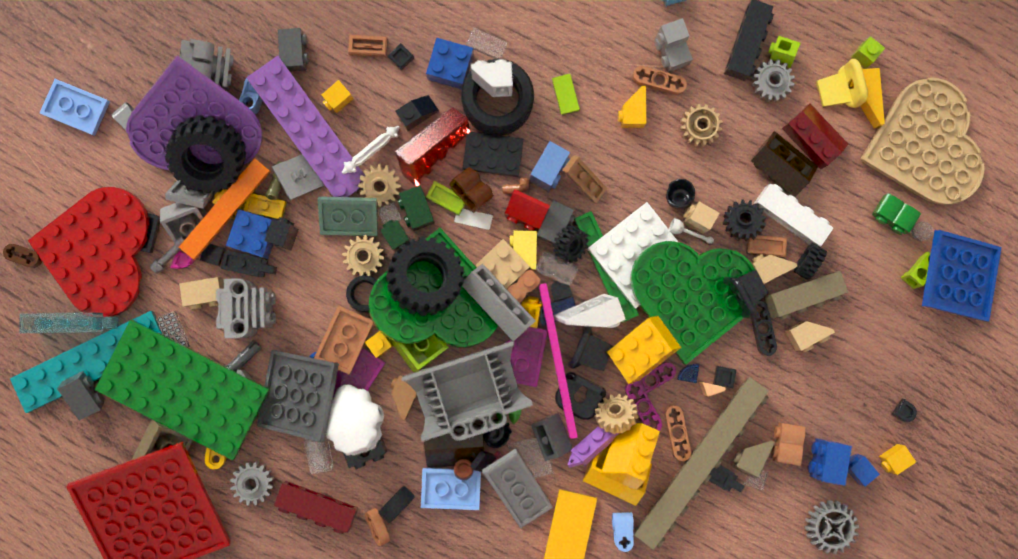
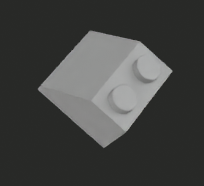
[160,202,207,243]

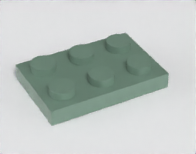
[318,197,378,236]

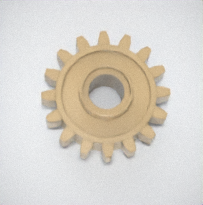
[680,104,722,147]
[358,164,401,207]
[342,235,385,276]
[595,394,638,434]

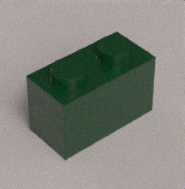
[397,185,435,231]
[380,220,410,252]

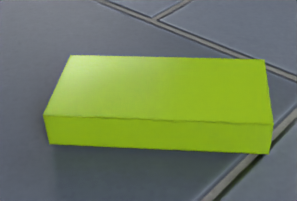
[552,74,580,116]
[425,181,465,216]

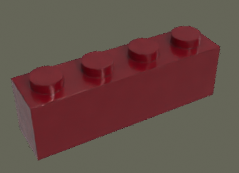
[274,481,359,534]

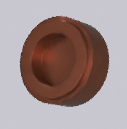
[454,459,473,480]

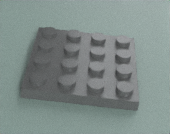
[257,350,339,442]

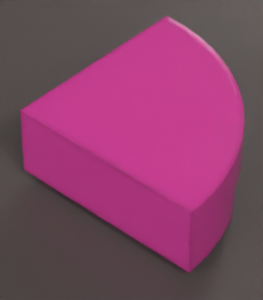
[170,251,195,269]

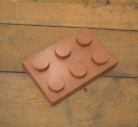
[314,305,374,375]

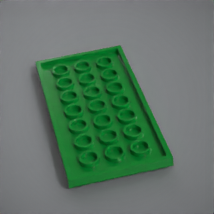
[95,320,270,460]

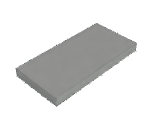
[482,449,553,528]

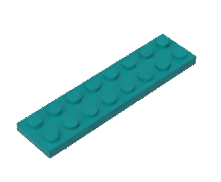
[10,311,164,413]

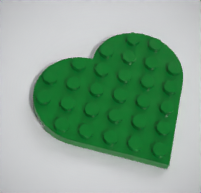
[369,228,498,348]
[630,241,755,365]

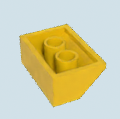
[600,423,660,490]
[583,444,652,506]

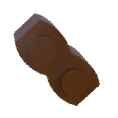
[449,167,494,213]

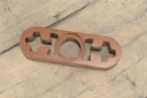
[632,66,687,95]
[664,405,691,461]

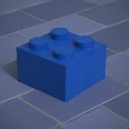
[426,37,474,89]
[226,209,273,259]
[808,438,852,486]

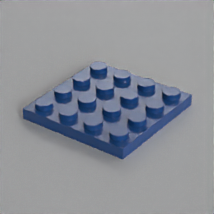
[922,230,1002,322]

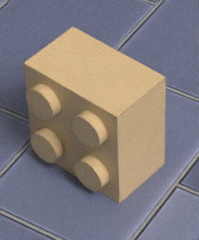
[475,239,530,289]

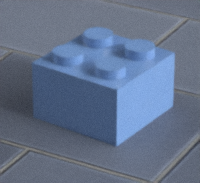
[529,141,570,192]

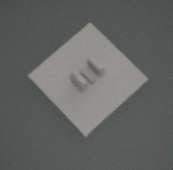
[271,154,324,200]

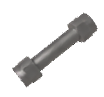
[150,235,187,274]

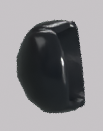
[666,179,695,210]
[483,419,512,448]

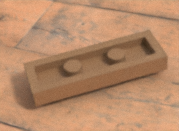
[562,155,607,203]

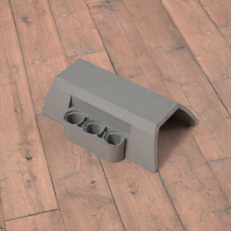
[401,341,533,441]

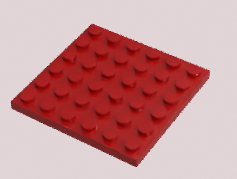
[66,442,231,559]

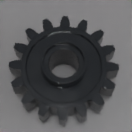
[723,199,767,242]

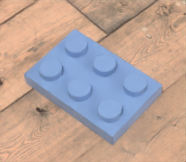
[40,79,110,136]
[421,468,481,510]

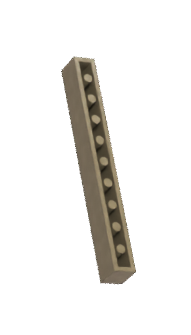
[634,377,769,550]

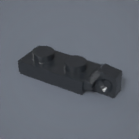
[221,250,277,277]
[709,465,745,492]

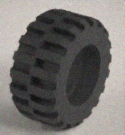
[165,115,246,193]
[386,237,464,316]

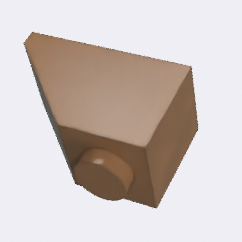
[390,375,417,421]

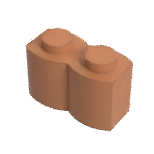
[507,270,541,303]
[771,423,805,466]

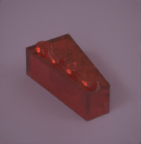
[395,107,470,187]

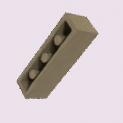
[764,271,848,320]

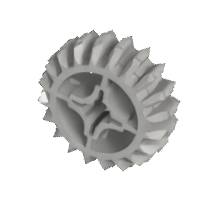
[805,500,859,554]

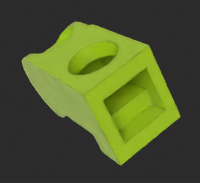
[901,251,931,289]

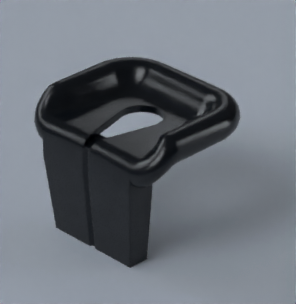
[723,270,768,319]
[568,326,614,371]
[555,372,606,420]

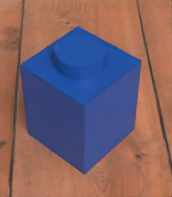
[848,454,880,487]

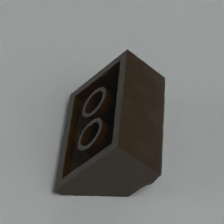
[751,131,818,197]
[424,425,484,467]

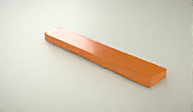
[179,158,271,260]

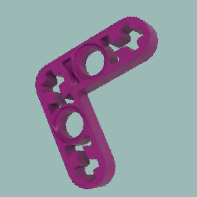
[625,363,676,431]

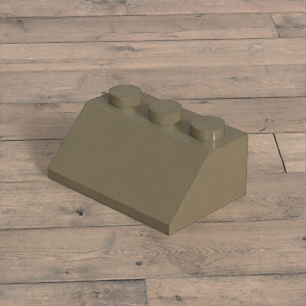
[132,419,193,460]

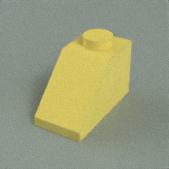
[509,231,537,271]

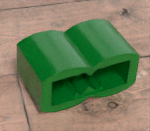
[872,193,921,235]

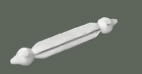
[342,126,400,174]

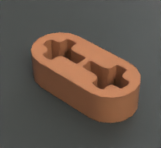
[365,508,390,546]

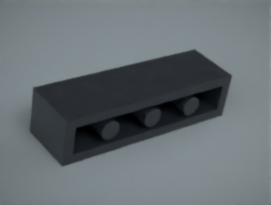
[724,0,774,81]

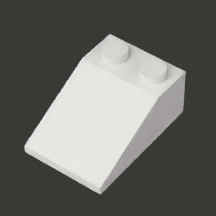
[553,294,626,328]

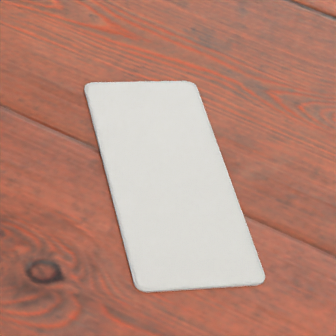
[454,209,493,230]

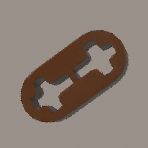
[3,244,42,268]

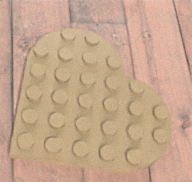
[860,78,984,205]

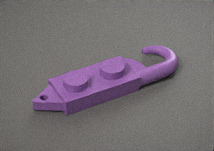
[567,426,619,468]

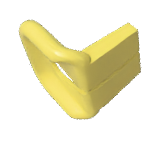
[816,59,868,108]

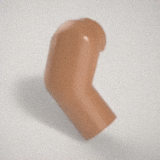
[502,178,530,194]

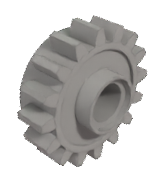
[752,60,795,102]
[230,461,275,505]

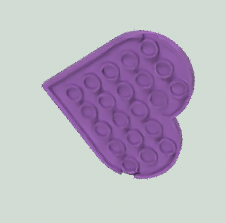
[126,55,262,170]

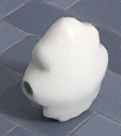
[325,384,384,456]

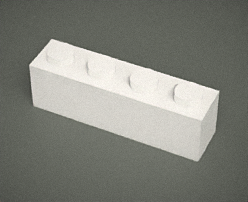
[753,184,833,247]

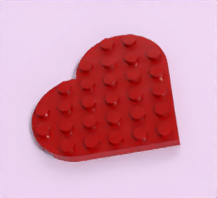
[28,187,150,318]

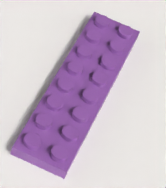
[246,56,365,197]

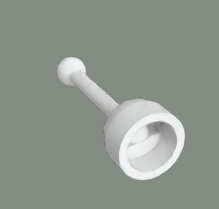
[669,218,714,244]

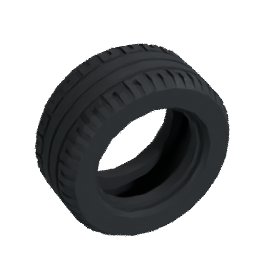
[461,58,534,136]

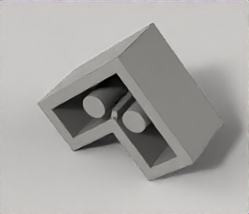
[654,18,693,72]

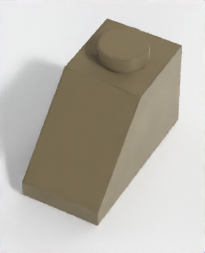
[733,441,775,479]

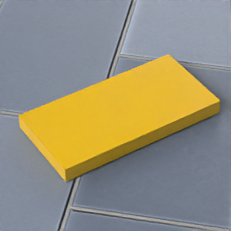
[544,489,597,559]

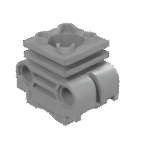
[179,39,233,90]
[216,278,276,339]

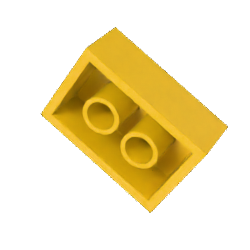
[607,316,681,384]

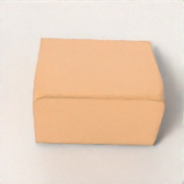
[699,382,726,397]

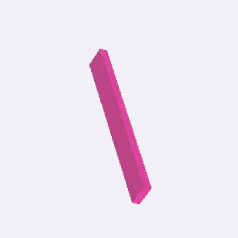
[539,283,578,439]

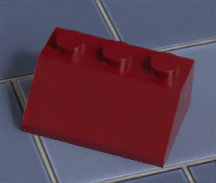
[782,103,849,170]

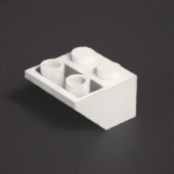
[471,60,512,97]

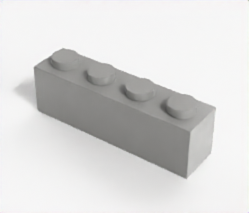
[462,264,535,342]

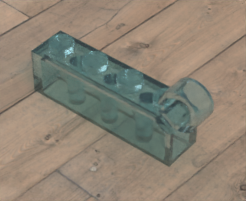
[19,312,119,334]

